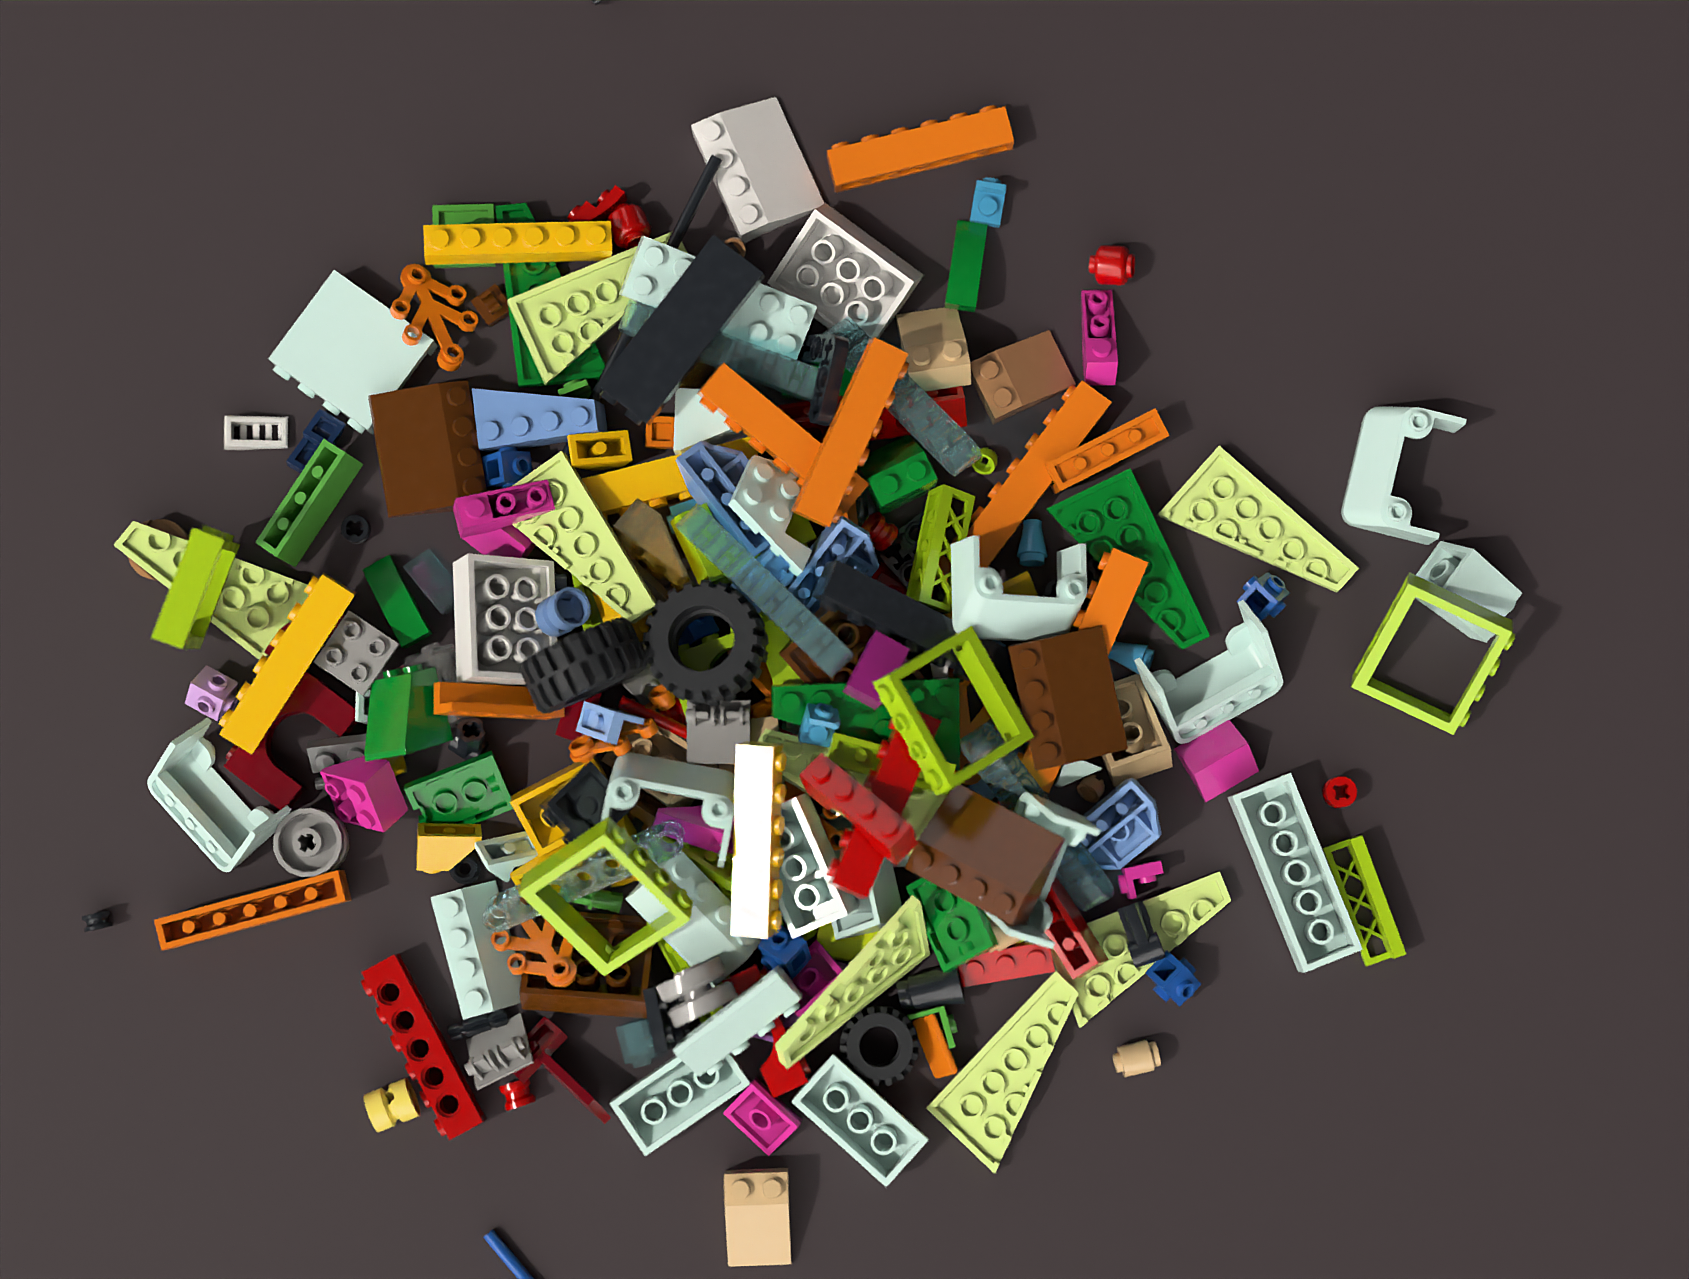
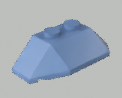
[676,441,771,558]
[774,516,879,623]
[1063,778,1162,870]

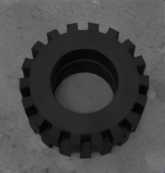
[840,1005,919,1086]

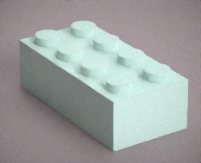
[779,793,859,938]

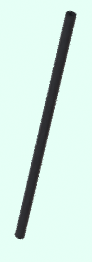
[562,155,722,461]

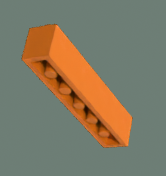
[827,105,1014,193]
[791,337,909,527]
[697,363,869,513]
[154,870,352,951]

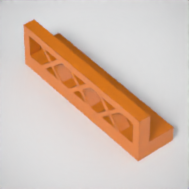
[1045,408,1170,494]
[434,682,564,720]

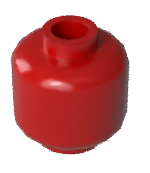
[607,203,651,250]
[1089,245,1135,285]

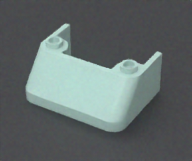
[1341,406,1467,545]
[951,535,1087,642]
[1134,600,1283,744]
[147,717,291,872]
[601,752,735,868]
[984,792,1100,949]

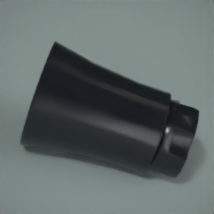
[896,967,966,1011]

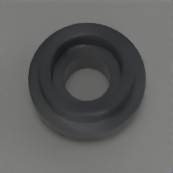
[449,853,481,884]

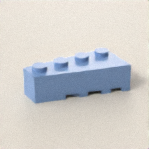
[472,388,608,454]

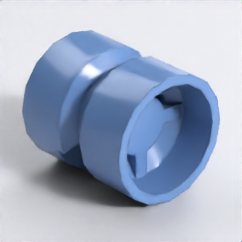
[535,587,591,637]

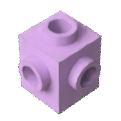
[185,665,239,721]

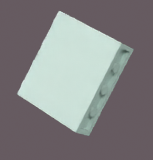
[268,270,438,434]

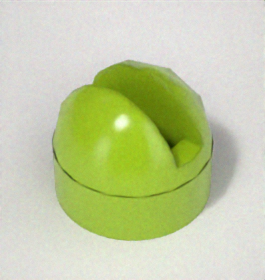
[971,447,998,475]

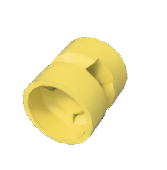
[364,1078,421,1132]

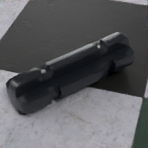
[447,1009,508,1042]

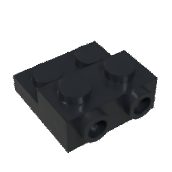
[539,761,632,845]
[643,983,693,1053]

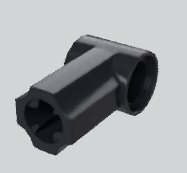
[448,717,489,760]
[1117,901,1166,968]

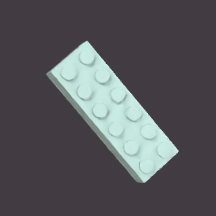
[619,236,818,364]
[1227,773,1363,973]

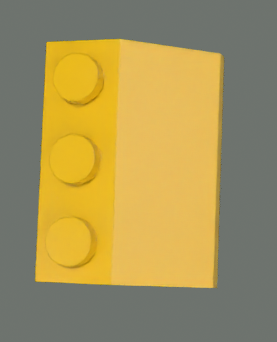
[510,756,609,857]

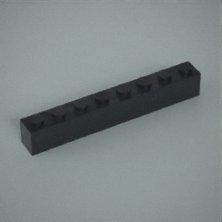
[811,560,1021,708]

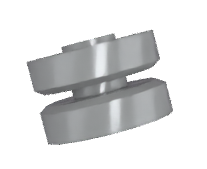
[273,808,349,877]
[656,956,739,1028]

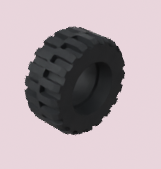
[643,580,769,706]
[520,617,647,714]

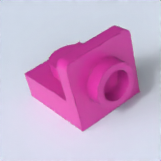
[1118,860,1164,899]

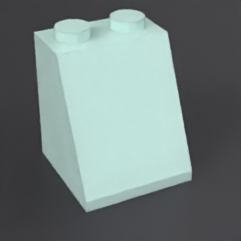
[673,388,745,455]
[1415,541,1522,643]

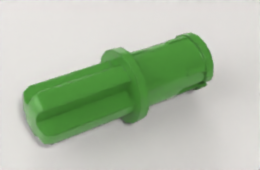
[560,883,623,913]

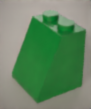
[856,435,938,515]
[364,663,453,761]

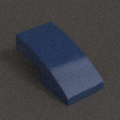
[286,409,346,474]

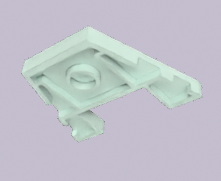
[728,455,812,576]

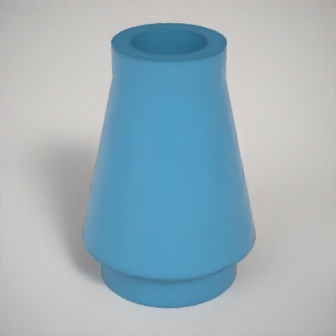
[1017,519,1048,567]
[1108,641,1155,674]

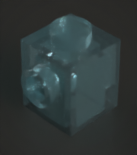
[616,1018,658,1068]

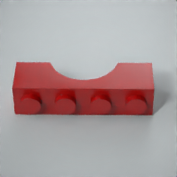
[799,753,918,866]
[722,964,811,1098]

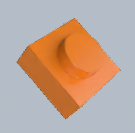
[645,416,675,449]

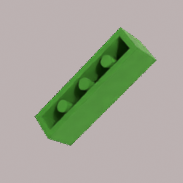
[255,439,363,567]

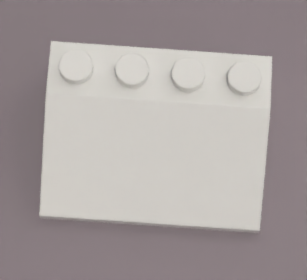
[691,97,824,243]
[767,203,924,353]
[453,553,557,685]

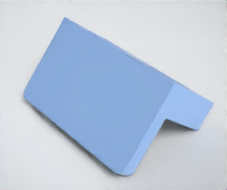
[576,701,645,745]

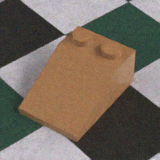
[970,330,1076,425]

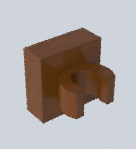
[471,283,509,328]
[628,789,667,832]

